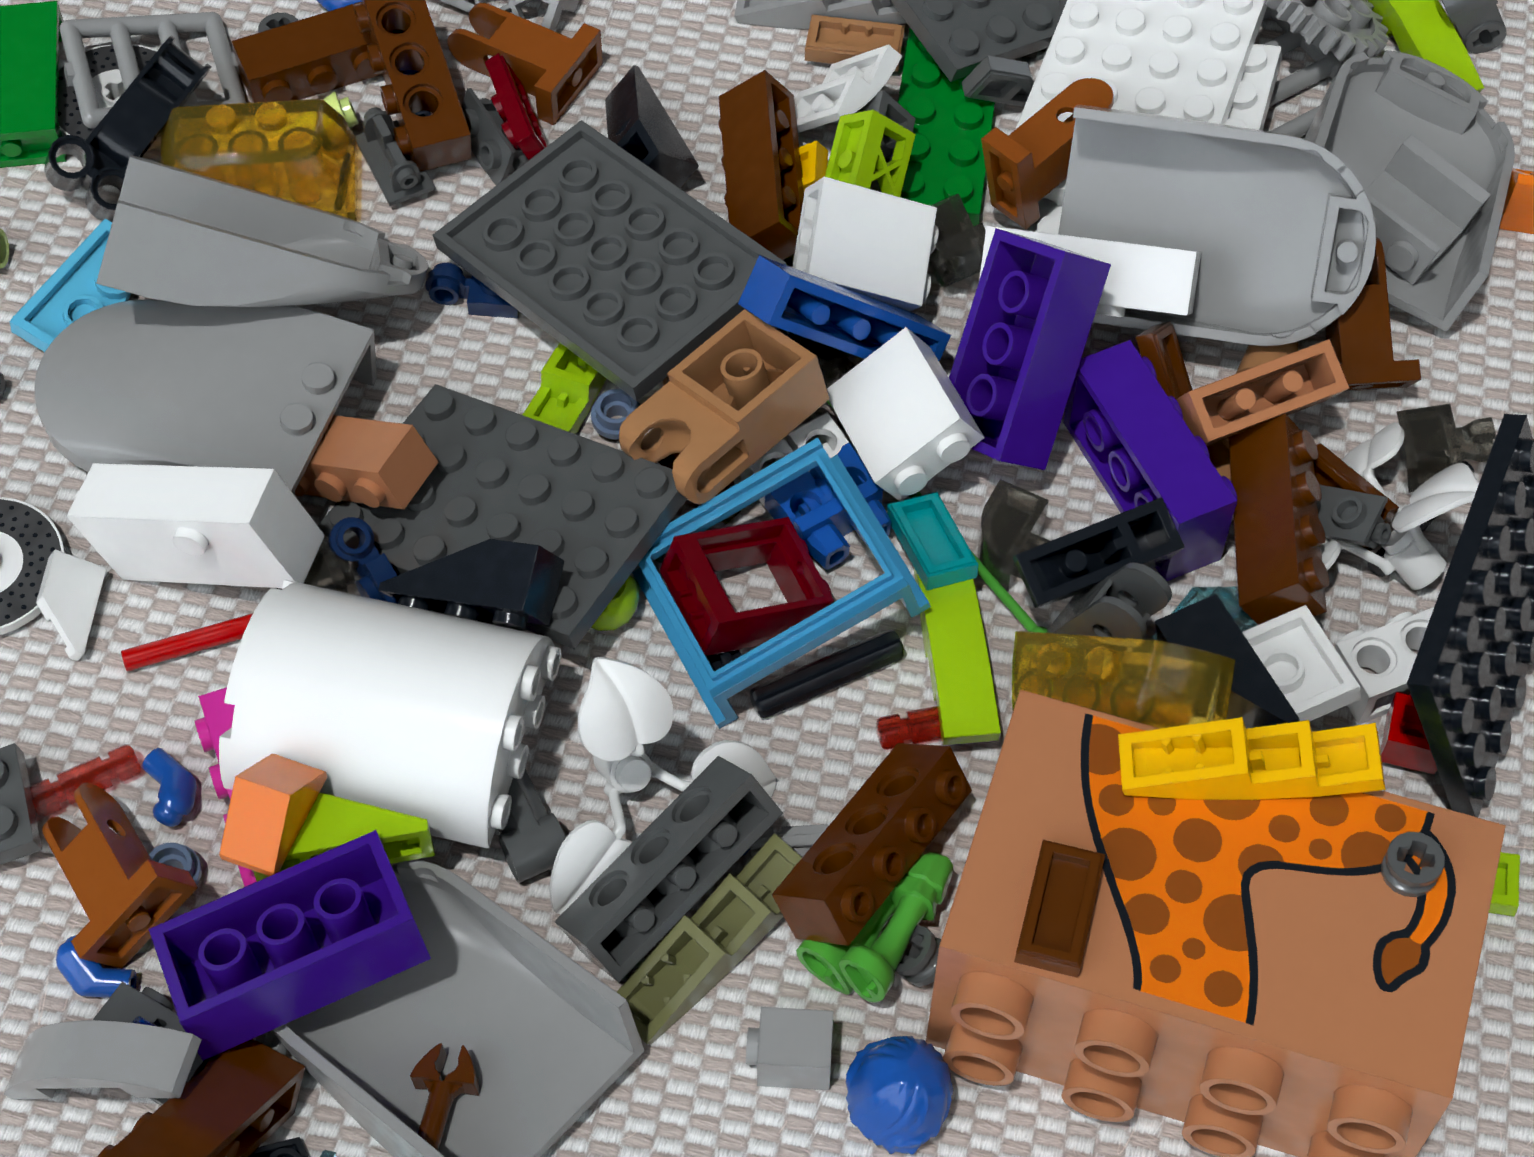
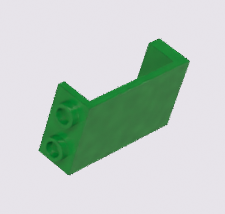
[0,1,66,168]

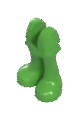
[796,852,953,1003]

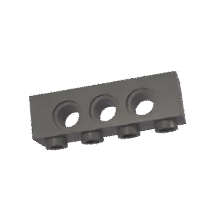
[554,756,783,982]

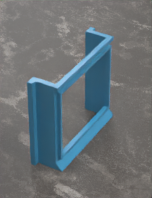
[632,438,931,729]

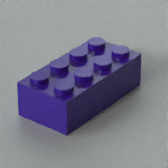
[949,228,1111,470]
[1063,340,1237,582]
[149,830,431,1061]

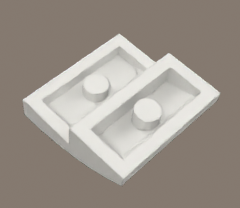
[795,44,902,133]

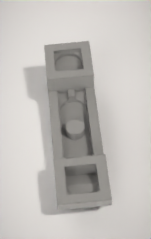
[4,1020,202,1099]

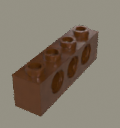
[353,0,471,171]
[771,743,972,946]

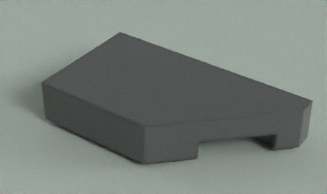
[961,55,1035,107]

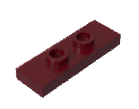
[485,53,548,160]

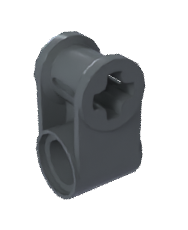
[1442,0,1507,54]

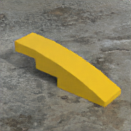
[1118,717,1386,800]

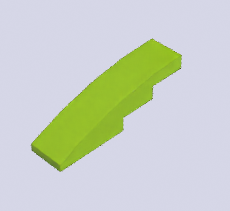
[1368,0,1485,93]
[522,343,607,434]
[913,567,1001,746]

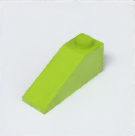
[252,793,435,882]

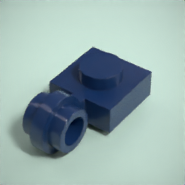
[425,263,520,318]
[329,517,398,604]

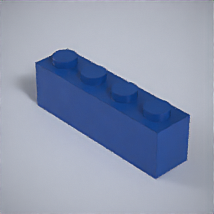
[738,255,951,361]

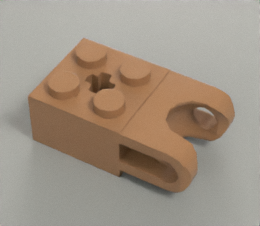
[619,309,830,504]

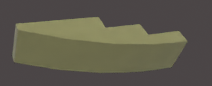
[617,833,802,1045]

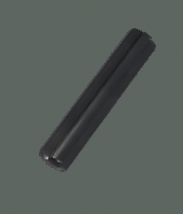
[750,629,904,718]

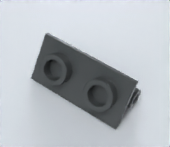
[461,88,529,185]
[354,107,435,206]
[1317,485,1391,548]

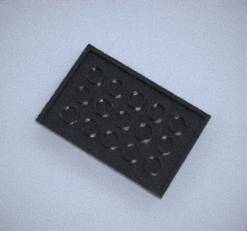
[1407,414,1534,817]

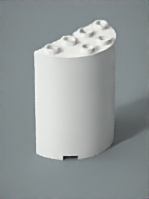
[219,580,561,849]

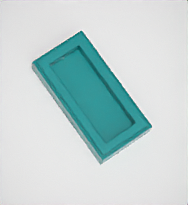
[887,492,978,591]

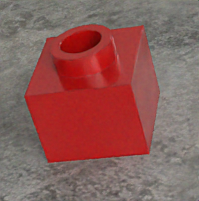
[1380,692,1437,775]

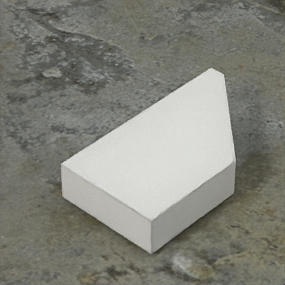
[36,549,106,661]

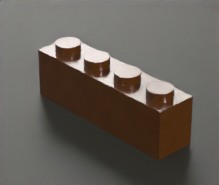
[231,2,405,113]
[718,70,804,260]
[1229,413,1329,625]
[97,1039,306,1157]

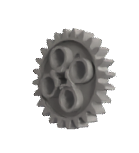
[1265,0,1389,62]

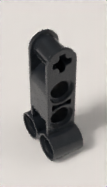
[44,35,212,222]

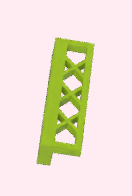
[825,109,916,197]

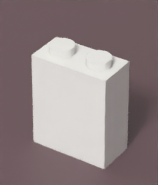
[792,176,939,312]
[827,327,985,501]

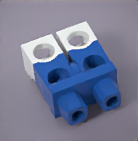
[741,412,891,570]

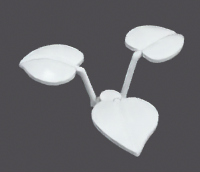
[1321,422,1479,590]
[549,657,776,915]

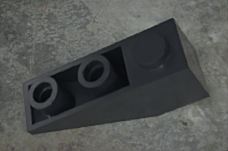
[605,65,699,188]
[378,539,565,631]

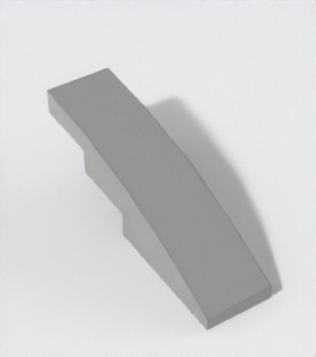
[734,0,907,29]

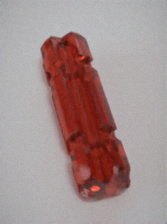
[876,706,942,749]
[30,744,141,817]

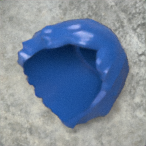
[845,1036,954,1155]

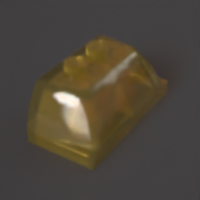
[159,99,358,221]
[1012,631,1235,729]

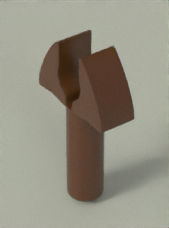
[410,1043,479,1151]

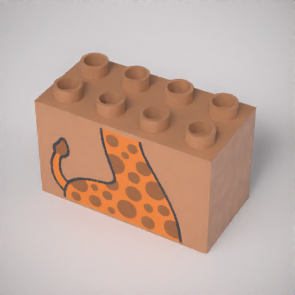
[926,690,1506,1157]

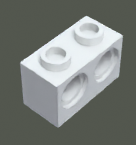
[1335,607,1434,725]

